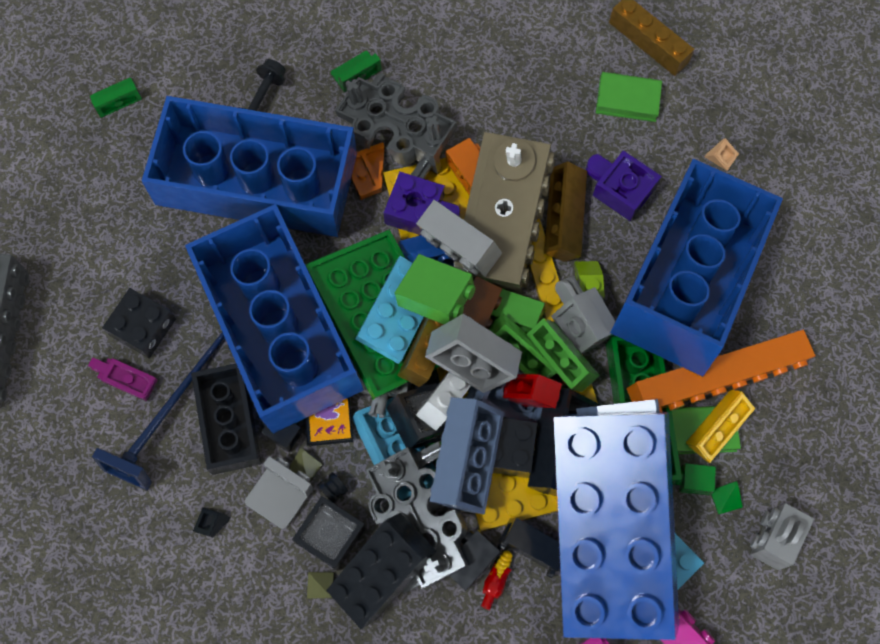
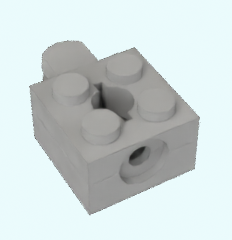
[551,277,616,354]
[750,503,814,570]

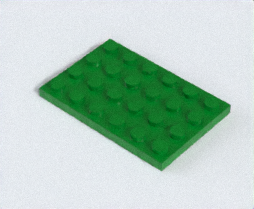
[305,229,440,400]

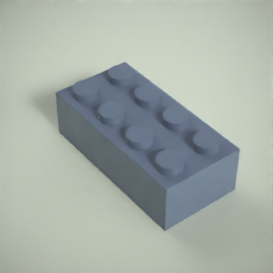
[430,397,504,514]

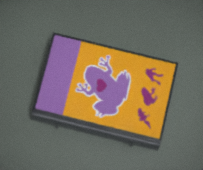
[305,397,353,446]

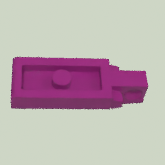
[88,357,158,401]

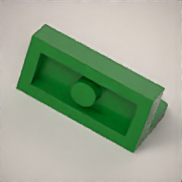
[331,51,381,93]
[90,78,142,118]

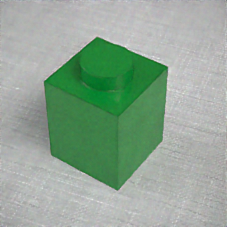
[676,463,716,496]

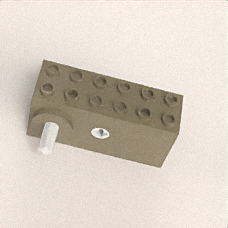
[453,132,555,293]

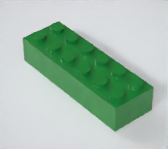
[606,336,682,485]

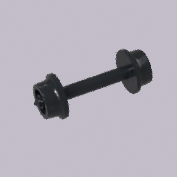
[238,59,286,111]

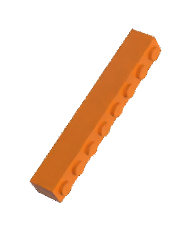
[626,329,815,412]

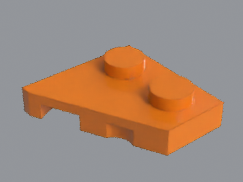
[351,142,384,200]

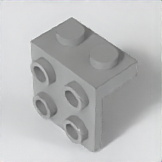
[245,456,314,529]

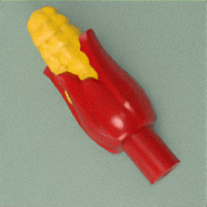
[481,551,513,610]

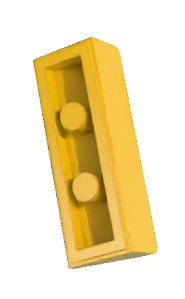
[686,390,755,463]

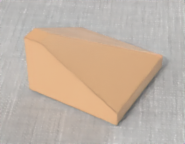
[704,138,739,171]

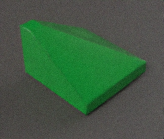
[711,481,743,515]

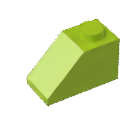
[574,261,605,299]

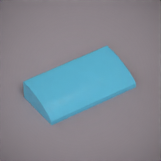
[351,397,436,501]

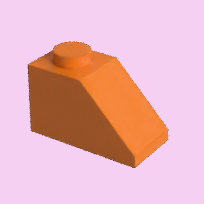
[446,138,480,196]

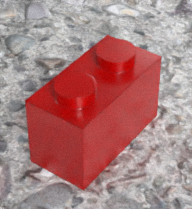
[502,374,562,408]

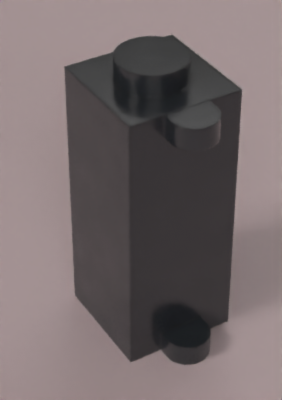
[498,518,561,578]

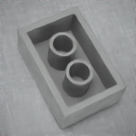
[416,200,502,277]
[425,314,522,393]

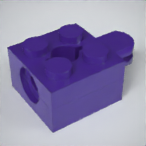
[586,150,662,221]
[384,171,460,235]

